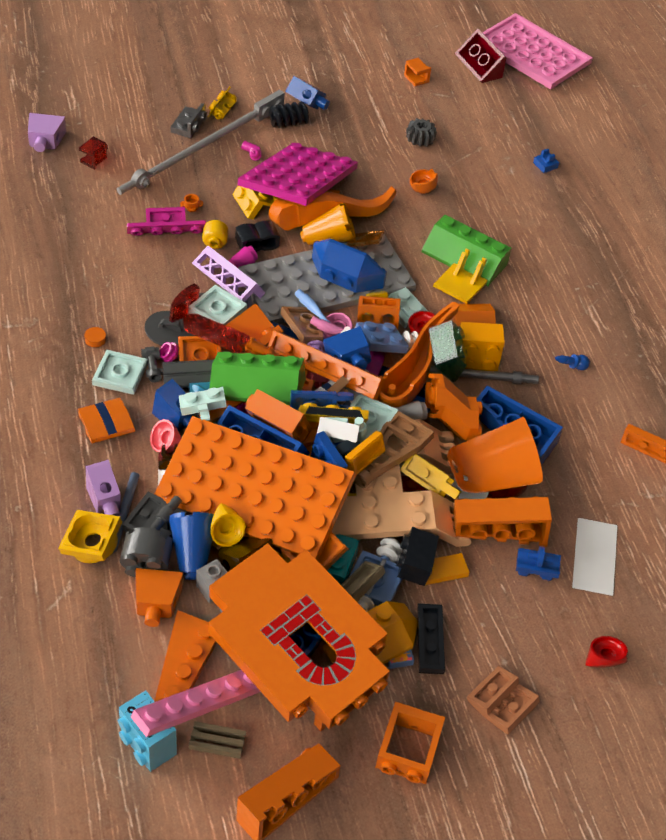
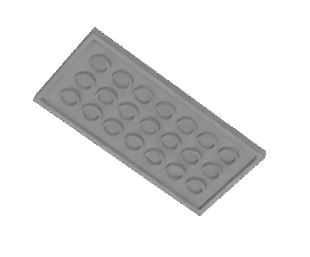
[238,233,416,324]

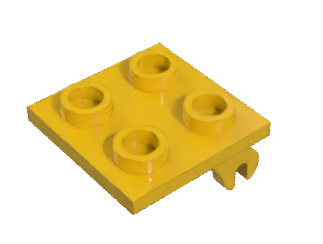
[433,249,488,304]

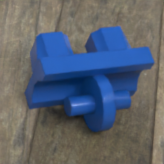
[516,546,561,581]

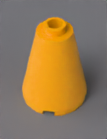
[300,203,356,245]

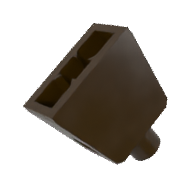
[218,537,275,572]

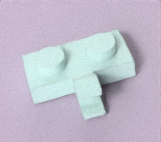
[179,387,227,421]

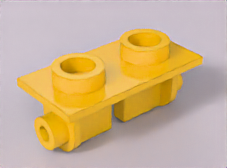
[207,86,237,120]

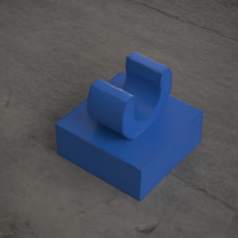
[533,148,560,173]

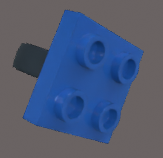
[310,431,361,469]

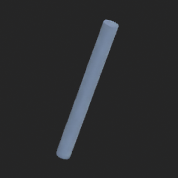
[114,472,140,552]

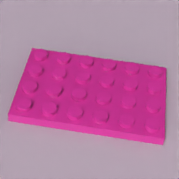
[237,143,358,206]

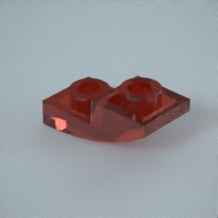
[169,283,200,323]

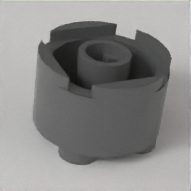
[120,527,174,577]

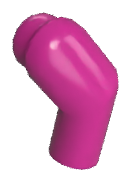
[241,141,262,161]

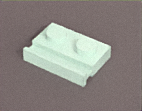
[388,287,429,328]

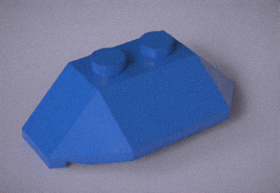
[312,238,387,293]

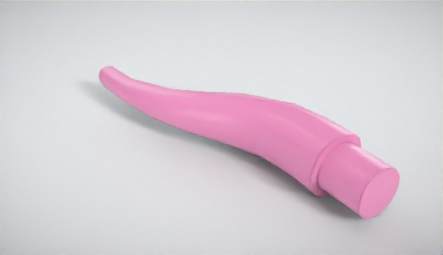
[310,316,344,335]

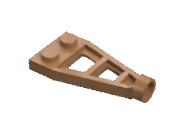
[354,411,434,488]

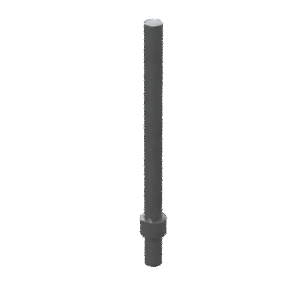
[429,366,539,385]

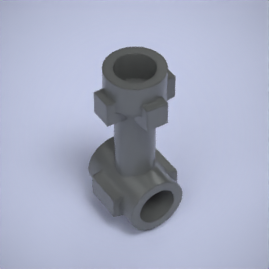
[141,346,163,382]

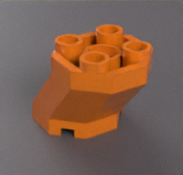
[425,373,482,441]

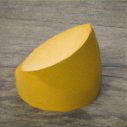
[210,503,246,547]

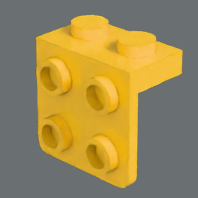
[232,186,279,220]

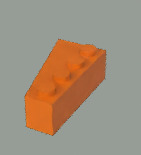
[453,496,552,547]
[236,743,341,840]

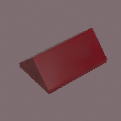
[454,29,506,83]

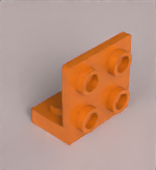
[223,304,284,354]

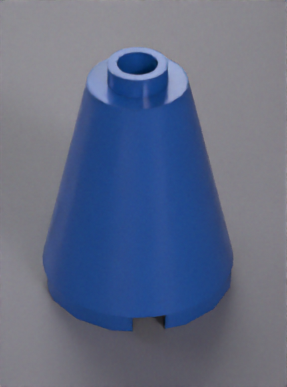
[169,512,214,580]

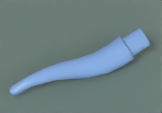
[294,289,331,323]

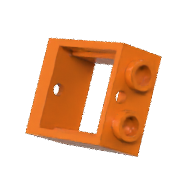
[245,389,312,443]
[375,701,445,784]

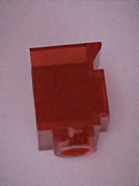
[79,136,108,170]

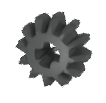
[406,118,437,147]

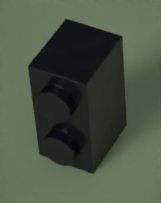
[396,527,439,586]

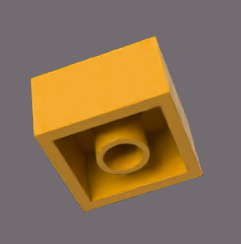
[455,322,505,371]

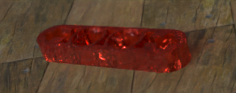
[183,314,250,353]

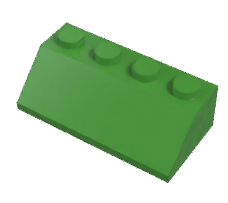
[422,215,511,286]
[209,351,306,405]

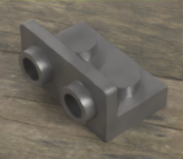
[171,103,207,138]

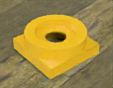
[58,510,122,563]

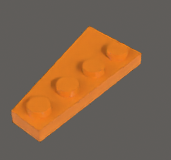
[155,610,217,702]

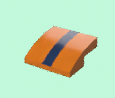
[78,397,135,444]

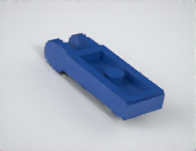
[290,390,354,410]

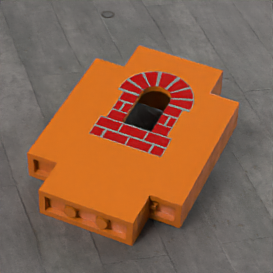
[208,543,390,731]

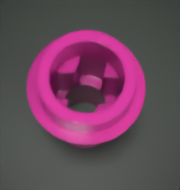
[228,246,258,268]

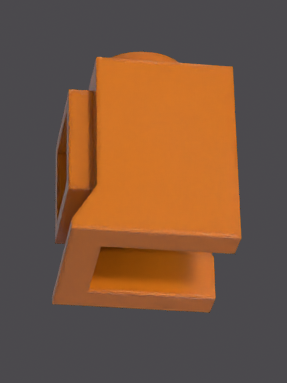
[404,58,431,86]

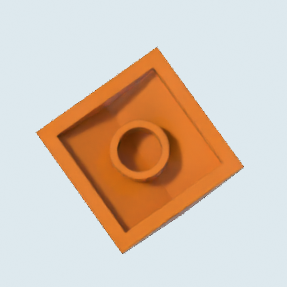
[453,304,496,336]

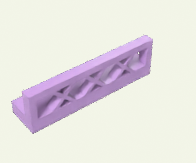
[192,246,265,302]

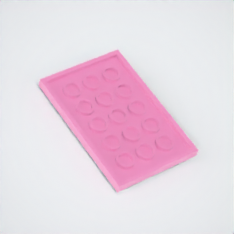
[482,13,593,89]

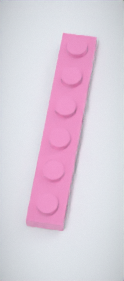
[131,670,261,737]

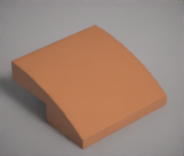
[467,666,540,735]

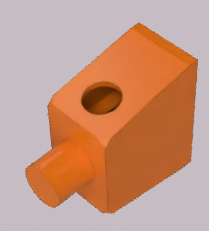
[136,568,183,627]

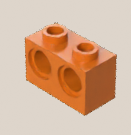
[357,296,401,330]

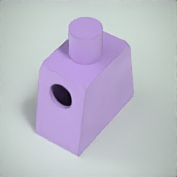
[28,113,66,152]
[86,460,121,516]

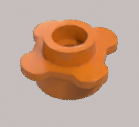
[180,194,203,212]

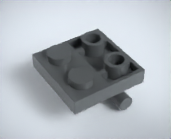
[122,492,188,539]

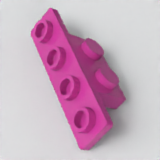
[127,207,206,236]

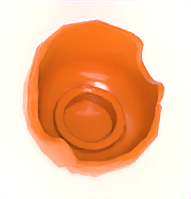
[410,169,438,194]

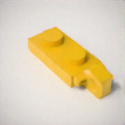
[400,454,462,500]

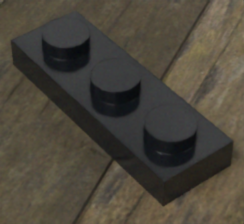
[417,603,445,674]

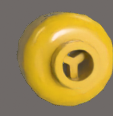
[202,220,229,249]

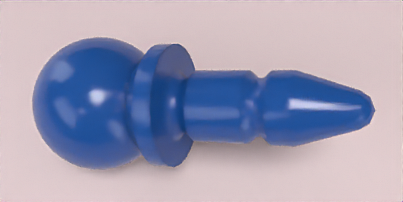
[555,354,590,371]

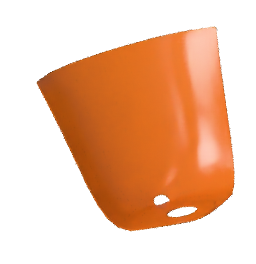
[447,416,543,493]

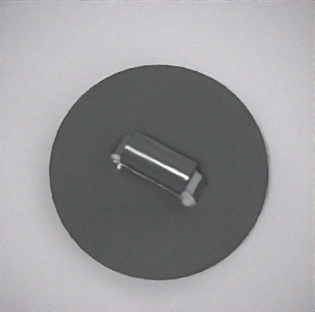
[145,311,192,346]

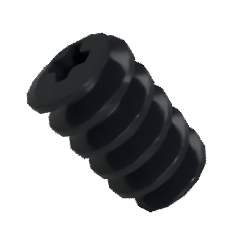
[269,101,309,128]

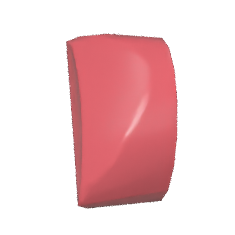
[150,419,181,453]

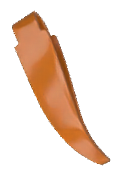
[269,186,396,231]
[377,302,459,408]

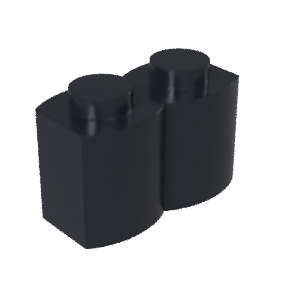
[235,220,280,252]

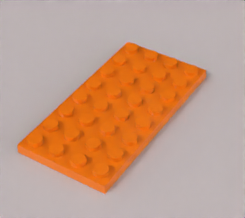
[154,416,356,561]

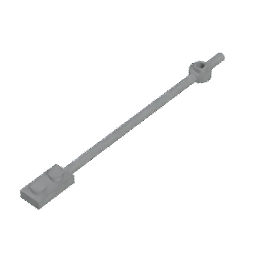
[116,90,285,195]

